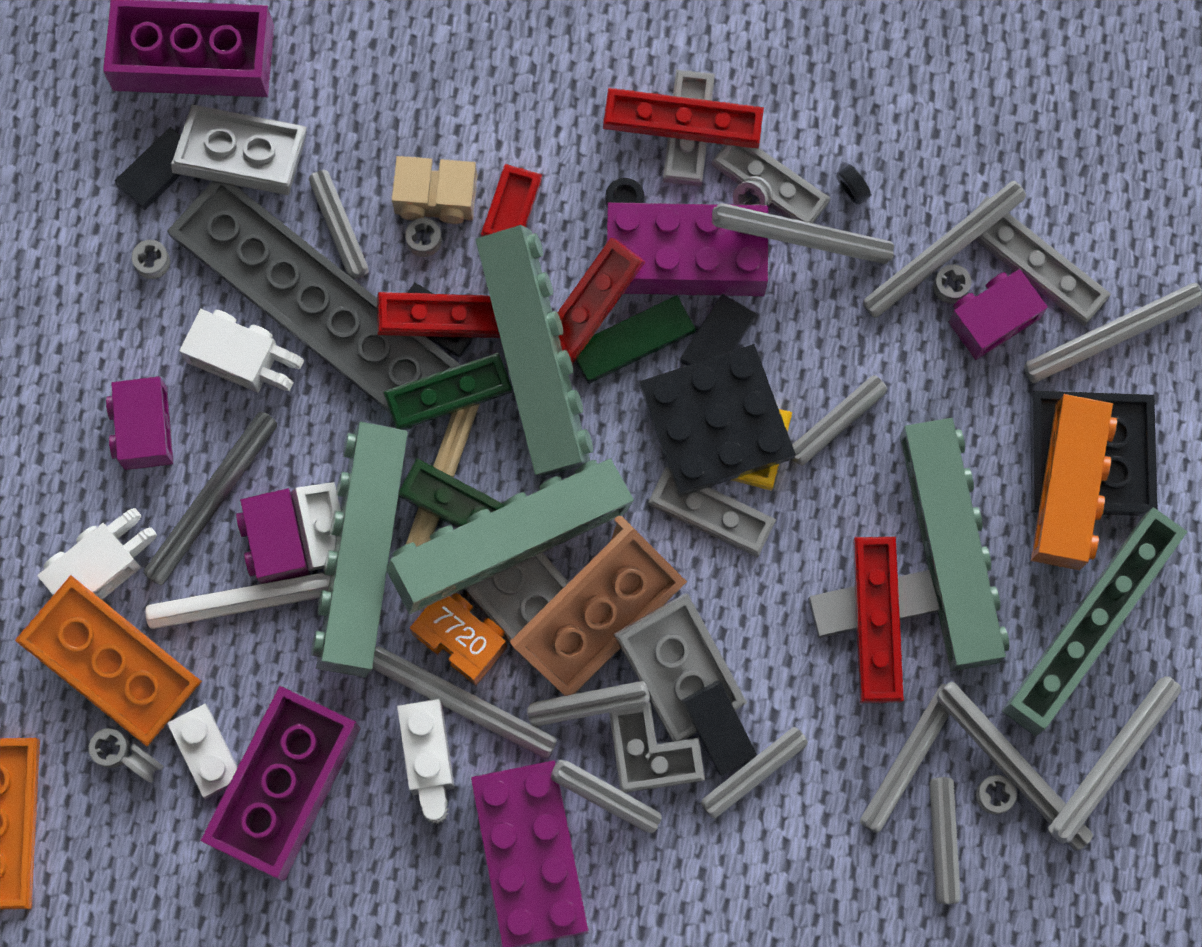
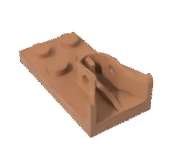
[510,516,687,696]

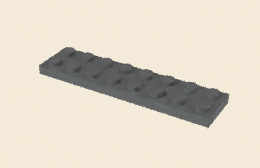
[167,181,461,429]

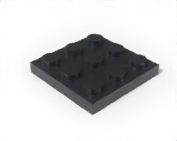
[639,344,796,497]
[1030,390,1158,516]

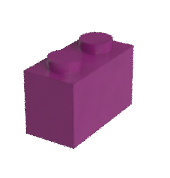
[948,269,1048,360]
[106,376,174,470]
[236,488,310,584]

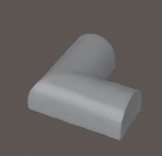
[609,703,705,793]

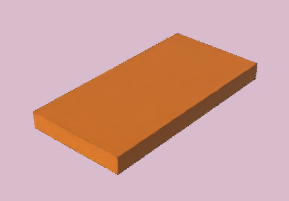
[15,575,202,747]
[0,738,40,910]

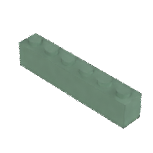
[475,225,593,476]
[900,418,1009,672]
[311,421,408,677]
[387,458,634,615]
[1001,507,1188,736]

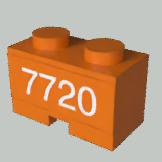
[409,593,507,686]

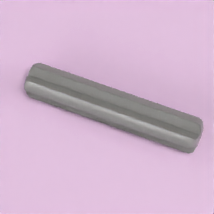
[309,170,369,279]
[792,375,887,466]
[527,681,650,727]
[701,727,808,818]
[551,760,662,833]
[930,777,961,904]

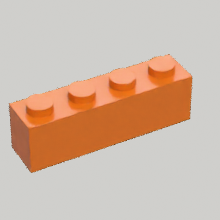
[1031,394,1117,571]

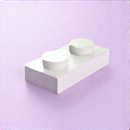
[291,482,341,571]
[167,704,238,799]

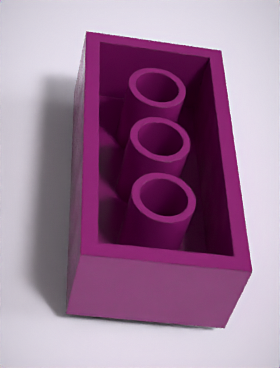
[103,0,274,97]
[607,202,768,296]
[200,685,361,882]
[471,760,589,947]

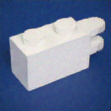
[179,309,304,393]
[37,508,157,599]
[397,699,455,824]

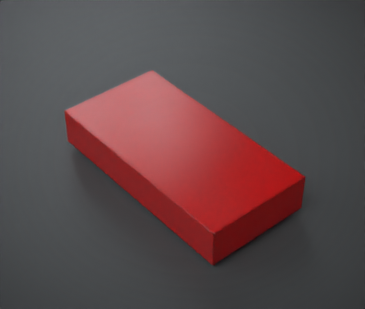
[481,164,543,237]

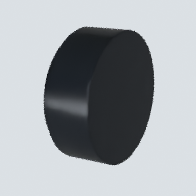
[837,164,872,205]
[605,178,644,209]

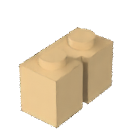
[392,156,478,224]

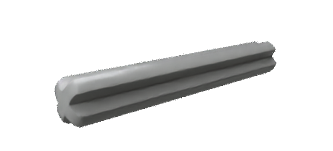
[860,684,950,833]

